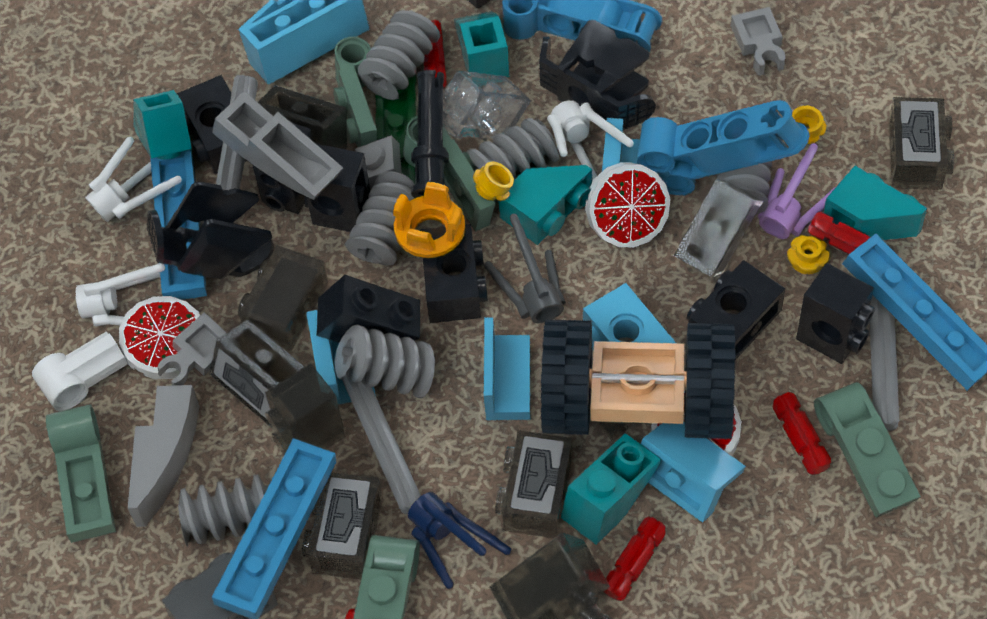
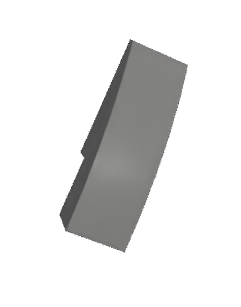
[212,91,343,200]
[128,385,200,527]

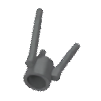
[484,214,566,323]

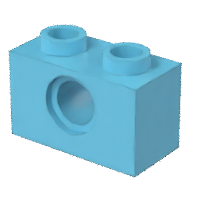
[583,283,676,350]

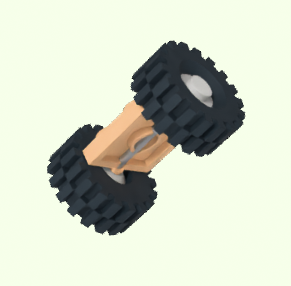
[541,319,735,439]

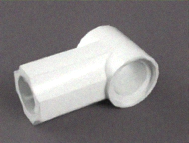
[32,332,127,411]

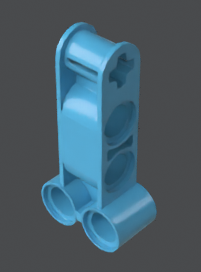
[502,0,663,52]
[637,100,810,196]

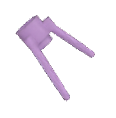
[758,143,836,239]

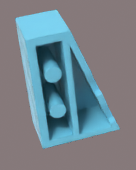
[239,0,369,85]

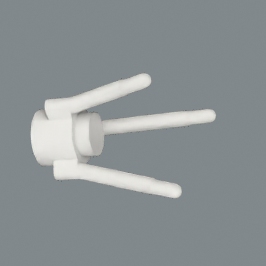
[547,101,634,182]
[85,137,182,222]
[76,263,165,327]

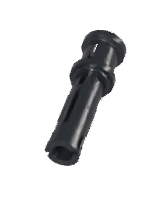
[411,70,449,198]

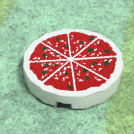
[585,162,670,248]
[119,296,200,379]

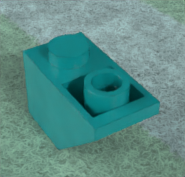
[454,11,510,85]
[133,90,192,159]
[499,165,592,245]
[824,165,927,240]
[561,433,661,545]

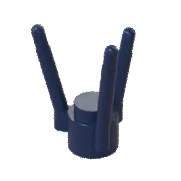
[408,492,511,589]

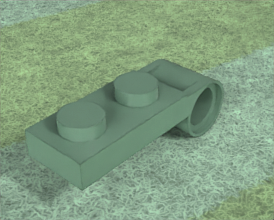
[333,37,377,148]
[403,116,496,232]
[814,382,921,518]
[46,404,116,543]
[354,535,420,619]

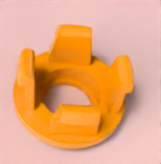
[393,182,465,258]

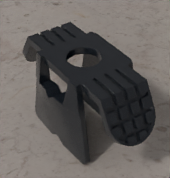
[539,20,656,130]
[147,182,274,279]

